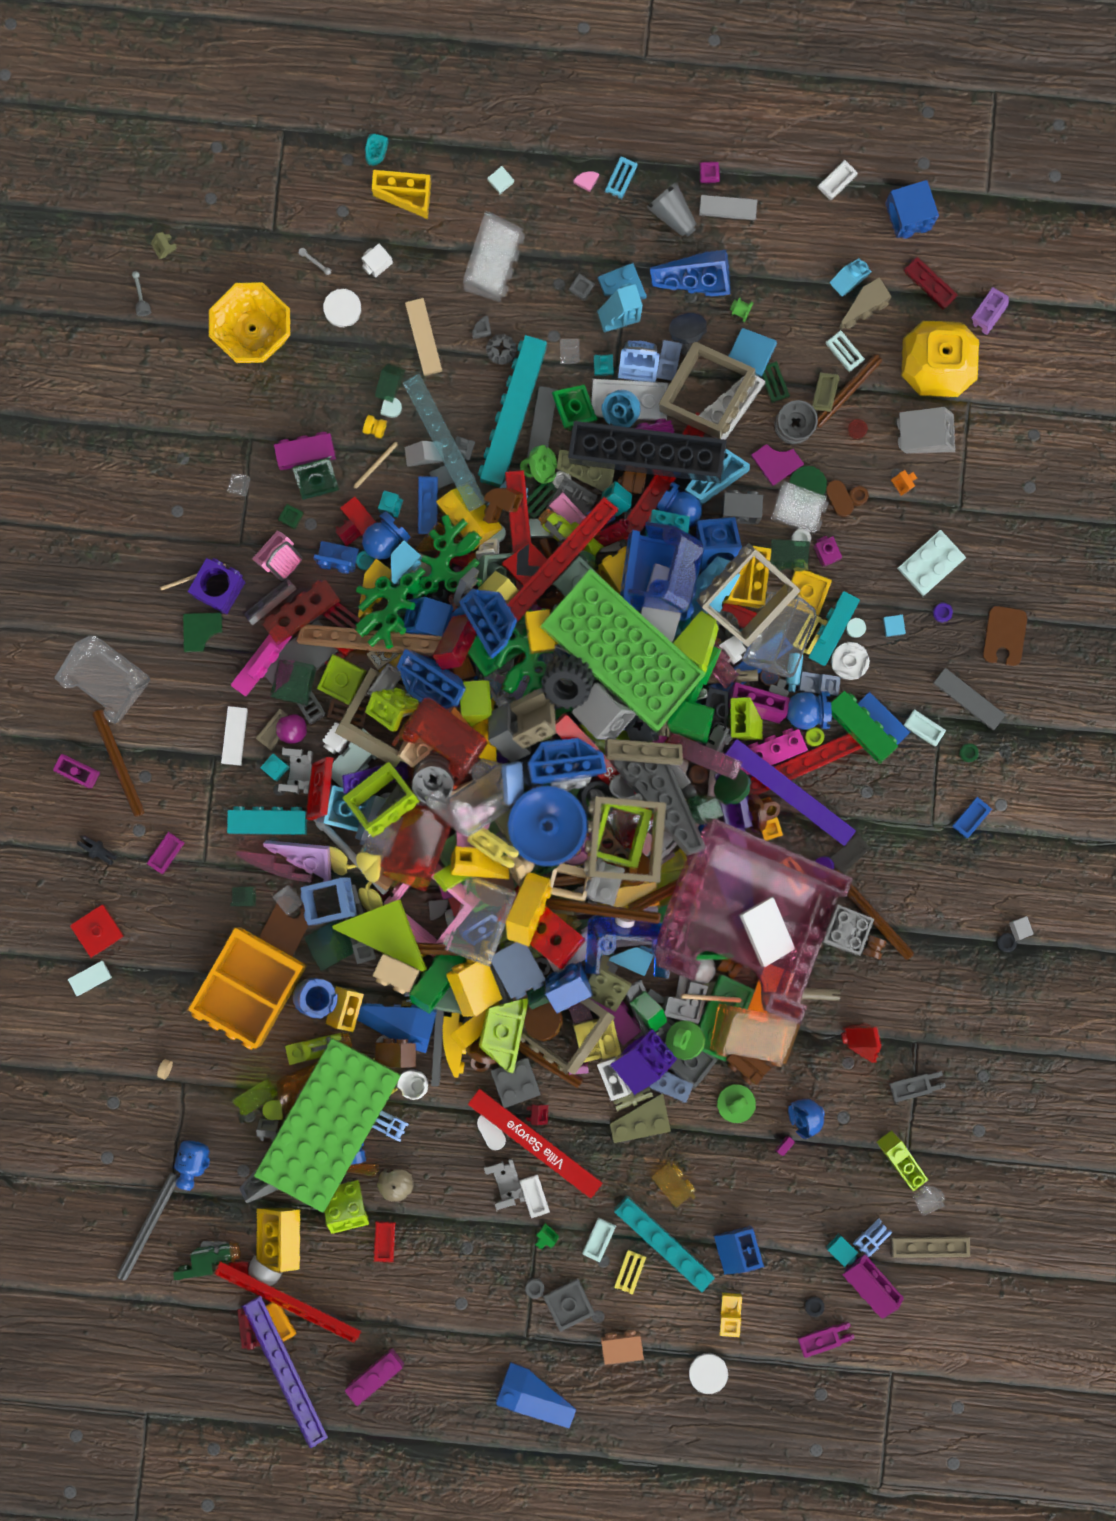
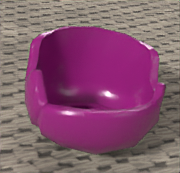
[276,714,307,744]

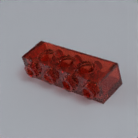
[262,580,341,645]

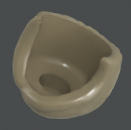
[377,1169,414,1202]

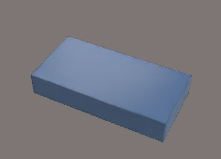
[502,761,524,805]

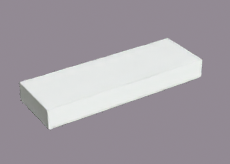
[221,706,248,766]

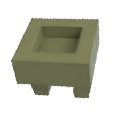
[151,232,177,259]

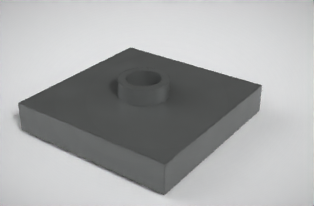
[543,1278,595,1332]

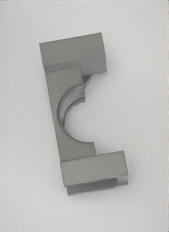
[278,747,313,794]
[484,1158,525,1211]

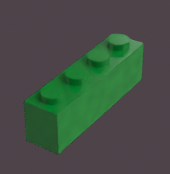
[831,691,898,765]
[409,936,473,1014]

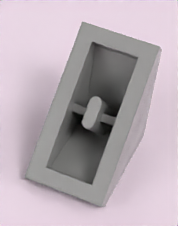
[405,441,445,467]

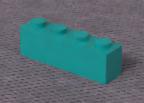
[227,807,307,835]

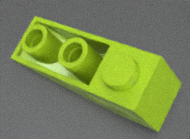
[876,1130,928,1192]

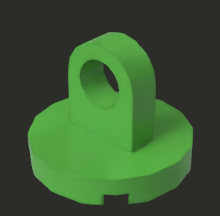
[520,445,557,484]
[666,1020,705,1060]
[717,1084,756,1123]

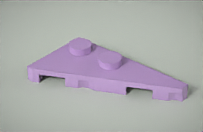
[263,840,331,882]

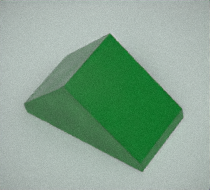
[629,991,668,1032]

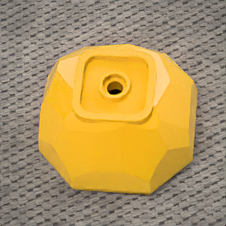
[902,321,979,397]

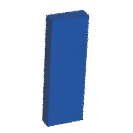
[418,477,438,534]
[857,692,910,745]

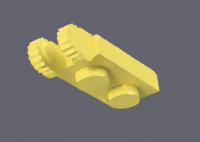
[467,823,519,868]

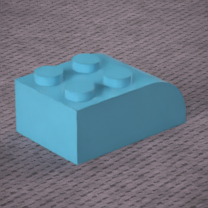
[317,785,368,832]

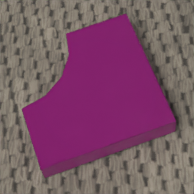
[751,444,804,487]

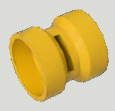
[363,415,387,439]

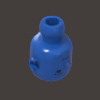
[174,1140,210,1190]

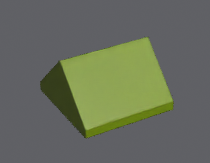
[460,680,492,727]

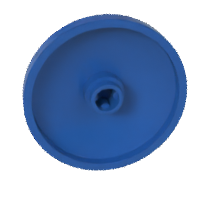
[508,786,588,866]

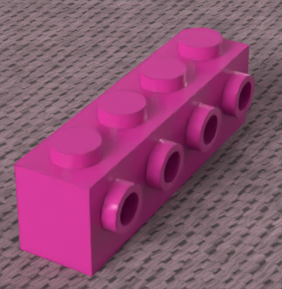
[728,728,808,775]

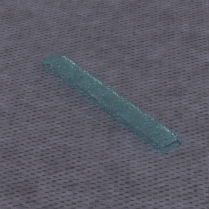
[403,374,487,511]

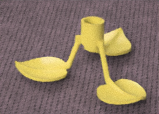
[329,846,386,912]

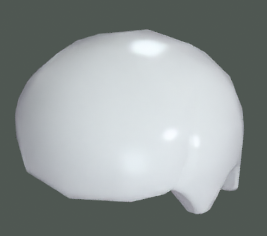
[397,1070,428,1100]

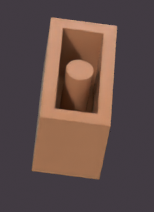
[601,1330,644,1365]

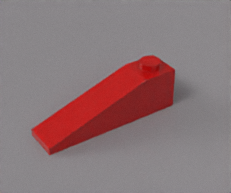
[841,1023,881,1063]

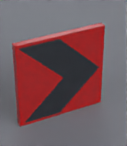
[502,542,547,586]

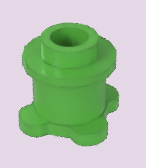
[730,297,753,322]

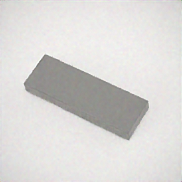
[699,195,757,220]

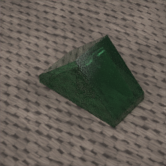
[375,363,406,403]

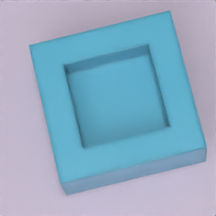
[883,615,906,637]

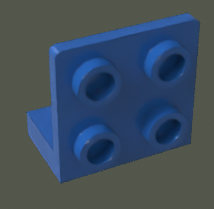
[313,541,359,574]

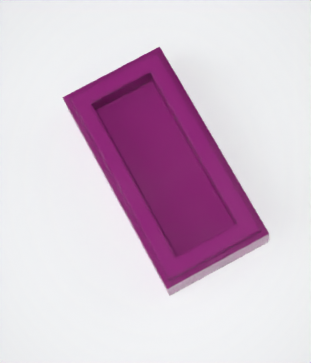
[146,832,185,874]

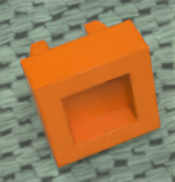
[891,470,917,496]

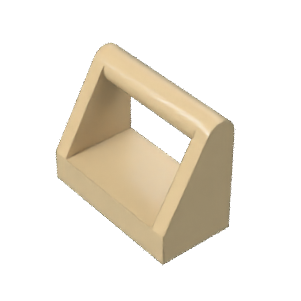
[550,864,592,902]

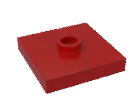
[70,904,124,958]

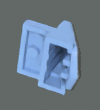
[618,341,660,382]

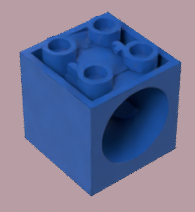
[885,180,939,239]
[695,517,742,573]

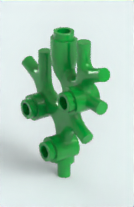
[412,515,482,599]
[355,567,425,649]
[485,608,553,697]

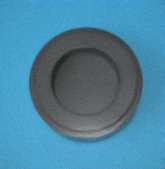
[525,1278,544,1299]

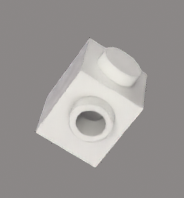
[362,244,393,278]
[717,635,747,667]

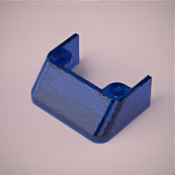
[628,521,704,613]
[585,915,671,978]

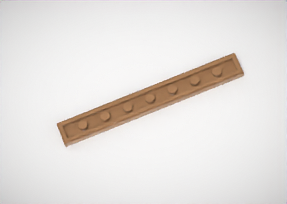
[297,624,442,656]

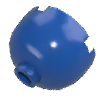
[788,1098,825,1139]

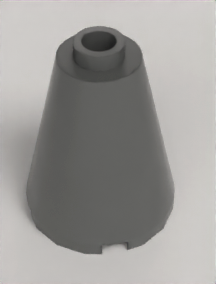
[646,182,696,237]

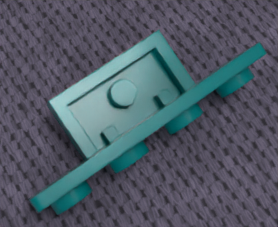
[809,591,860,666]

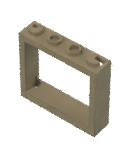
[659,342,757,439]
[696,543,801,647]
[335,668,422,768]
[584,797,666,882]
[520,971,615,1075]

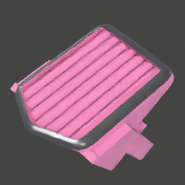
[252,531,303,581]

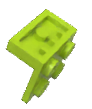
[365,688,424,731]
[324,1180,369,1234]

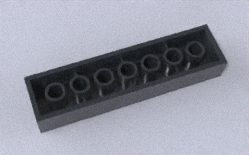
[568,421,727,483]

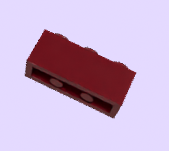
[433,614,477,670]

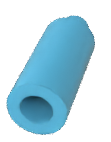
[786,653,804,692]

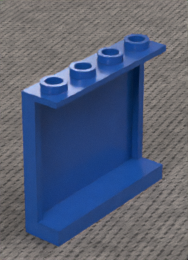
[620,530,701,622]

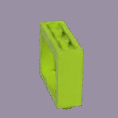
[342,762,420,837]
[597,804,653,869]

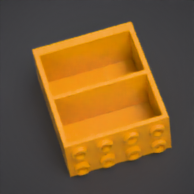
[188,927,307,1050]

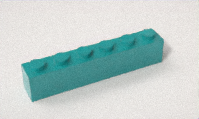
[614,1195,715,1292]

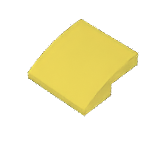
[573,1019,621,1063]

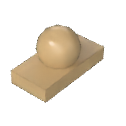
[507,854,534,887]

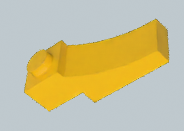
[451,1001,501,1051]

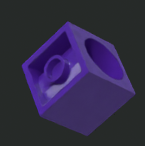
[188,558,245,615]
[610,1029,677,1095]

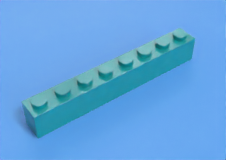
[478,335,547,488]

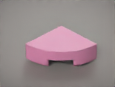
[574,172,599,192]

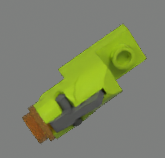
[538,509,603,562]
[285,1032,352,1065]

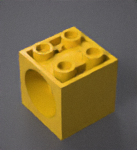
[596,546,627,595]

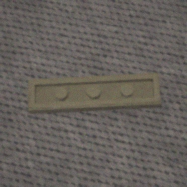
[605,739,683,765]
[891,1236,970,1258]

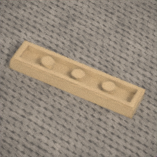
[405,298,442,376]

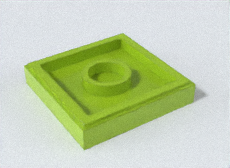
[317,654,367,705]

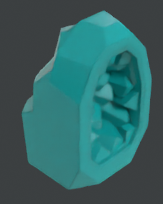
[365,134,388,166]

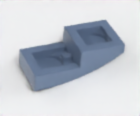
[656,340,682,381]
[797,671,841,696]

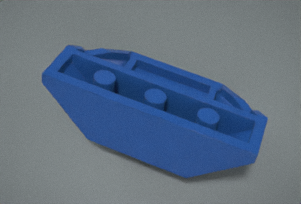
[459,589,517,658]
[397,649,466,712]
[528,738,607,784]

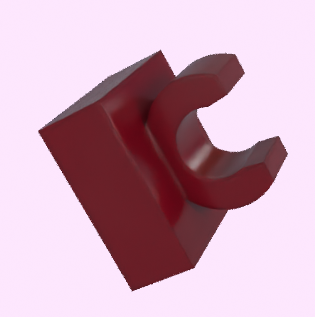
[335,520,361,546]
[526,1104,549,1125]

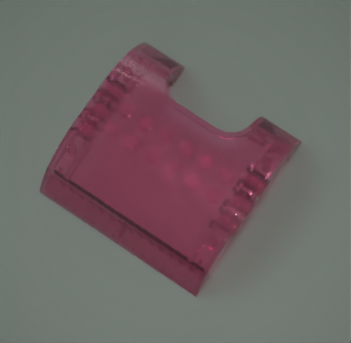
[656,818,853,1025]

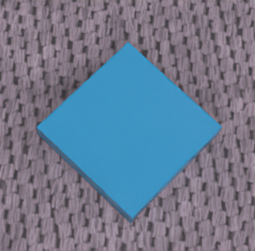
[729,328,777,376]

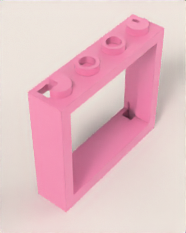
[384,855,480,958]

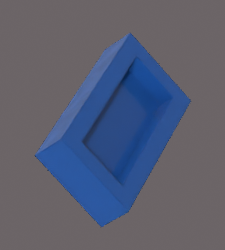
[952,797,992,839]

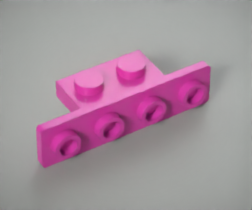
[231,625,292,696]

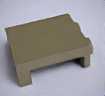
[510,688,556,749]

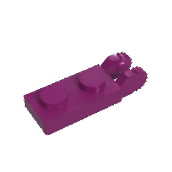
[797,1322,855,1358]

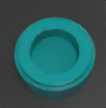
[356,551,375,571]

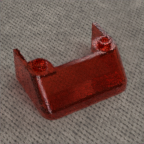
[391,698,488,790]

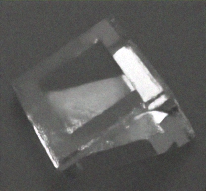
[227,474,250,497]

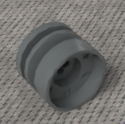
[774,400,818,445]
[412,755,454,805]

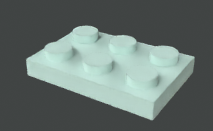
[897,530,966,596]

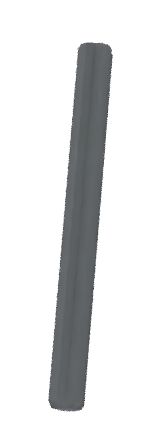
[117,1173,179,1281]

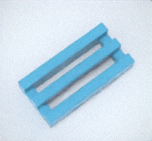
[605,157,638,199]

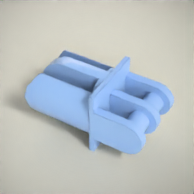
[372,1110,409,1141]
[853,1218,892,1257]

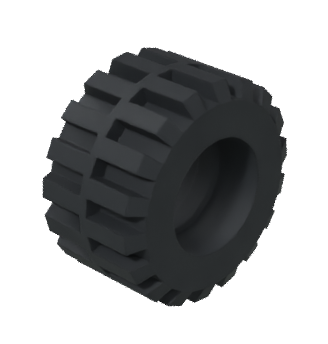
[541,654,594,709]

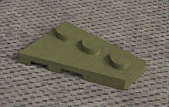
[557,450,615,491]
[610,1093,671,1143]

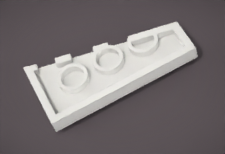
[699,375,765,440]

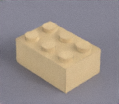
[373,954,421,994]

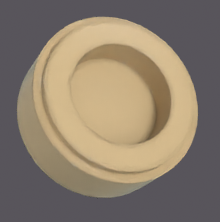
[157,1059,173,1080]

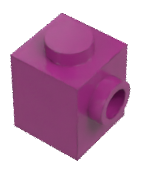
[814,536,842,568]

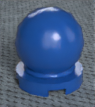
[657,482,702,528]
[362,511,411,560]
[787,691,832,730]
[293,978,338,1018]

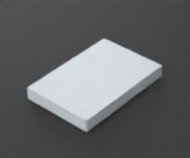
[740,897,795,967]

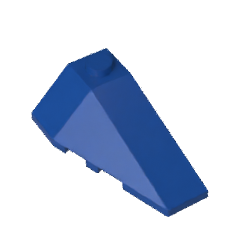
[650,250,730,297]
[357,1003,437,1053]

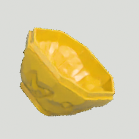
[209,282,290,363]

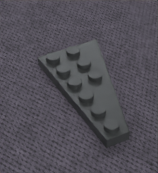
[609,760,706,855]

